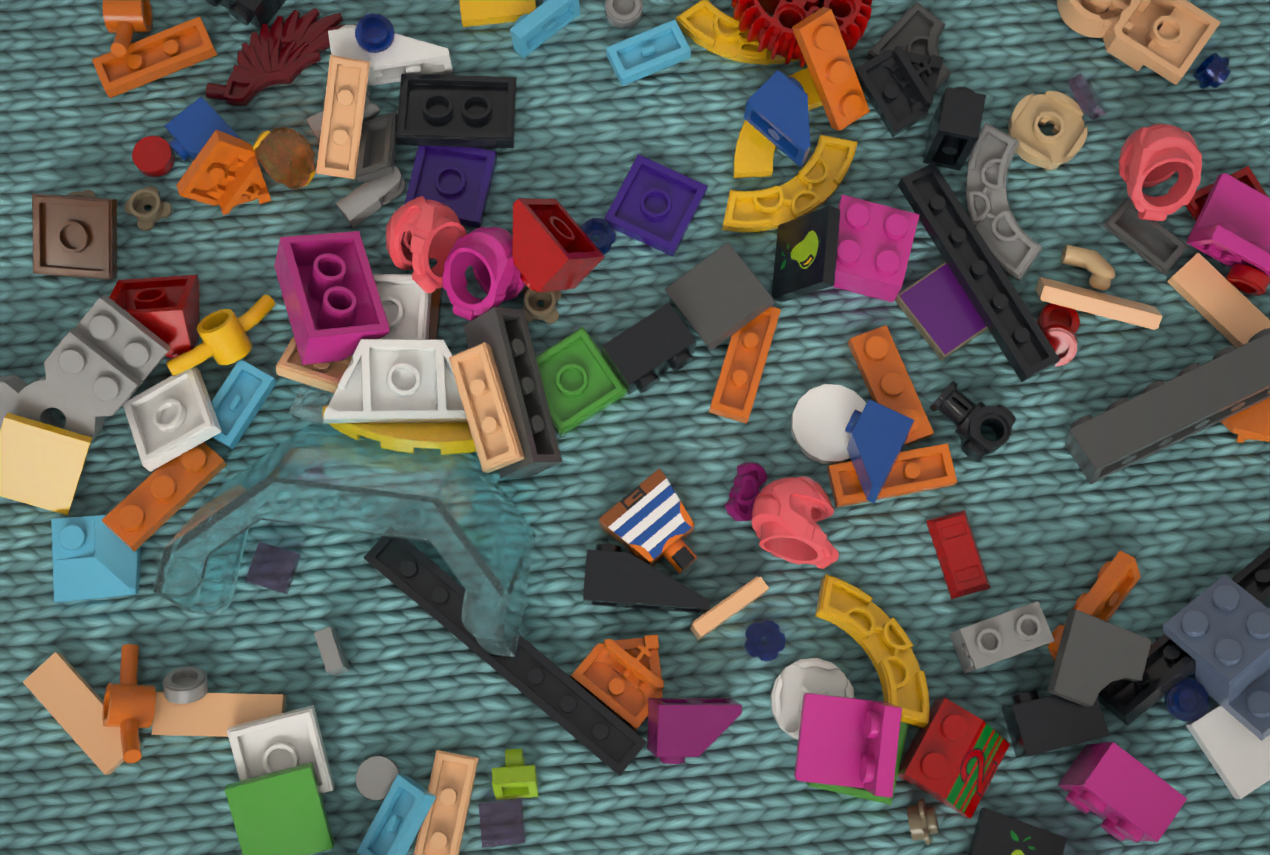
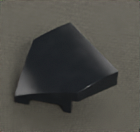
[855,46,944,137]

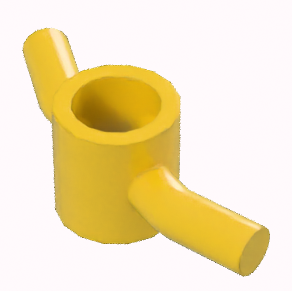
[166,294,276,376]

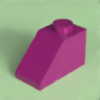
[647,698,742,764]

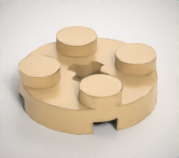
[1008,91,1088,170]

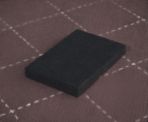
[396,74,517,148]

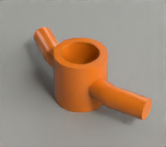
[102,0,153,57]
[102,644,156,763]

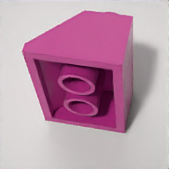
[274,231,390,365]

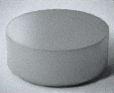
[605,0,643,29]
[163,666,209,704]
[356,756,401,800]

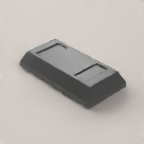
[356,112,398,182]
[1102,198,1189,275]

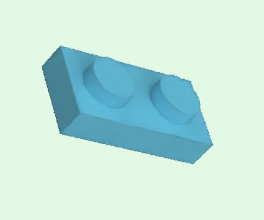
[510,0,580,58]
[606,20,691,86]
[211,359,277,450]
[357,774,436,855]

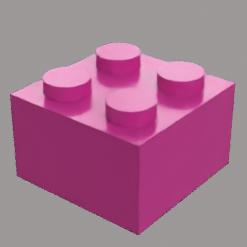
[831,194,919,303]
[1058,742,1187,843]

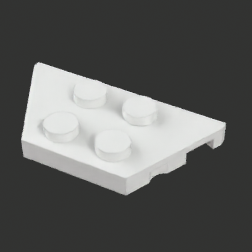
[323,339,468,423]

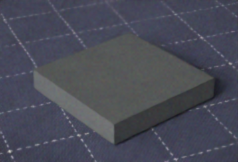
[664,242,775,351]

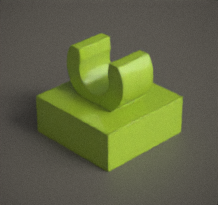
[492,748,539,800]

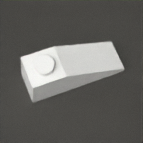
[328,25,453,86]

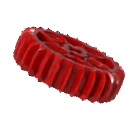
[731,0,872,68]

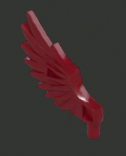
[206,8,357,106]

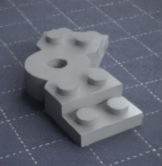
[0,294,171,443]

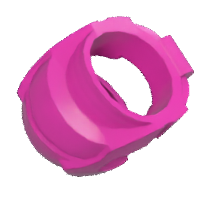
[442,227,525,321]

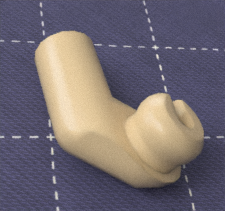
[1061,244,1115,290]

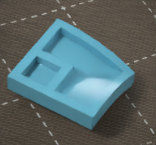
[51,515,141,603]

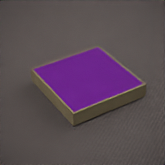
[895,262,988,361]

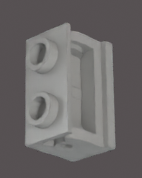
[949,601,1055,674]

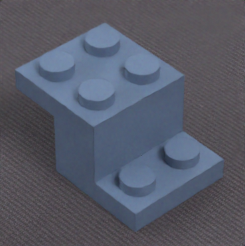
[1163,574,1270,741]

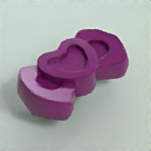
[725,462,767,522]

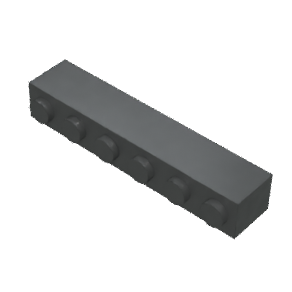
[1065,328,1270,485]

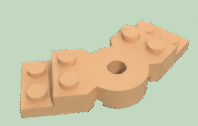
[1057,0,1221,85]

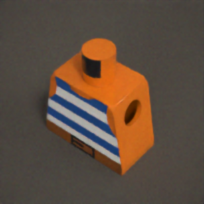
[599,468,698,574]

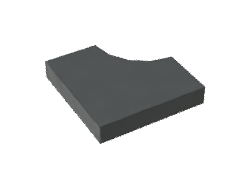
[867,1,951,94]
[1047,609,1152,707]

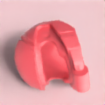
[1119,123,1202,221]
[386,196,467,293]
[751,476,839,569]

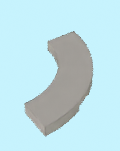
[966,123,1042,282]

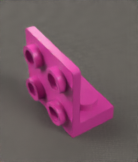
[1186,173,1270,276]
[794,693,902,798]

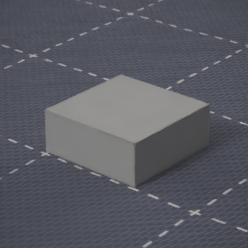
[314,627,350,676]

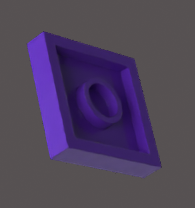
[404,146,497,228]
[604,154,708,257]

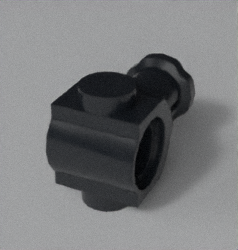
[930,381,1016,462]

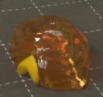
[253,127,316,190]

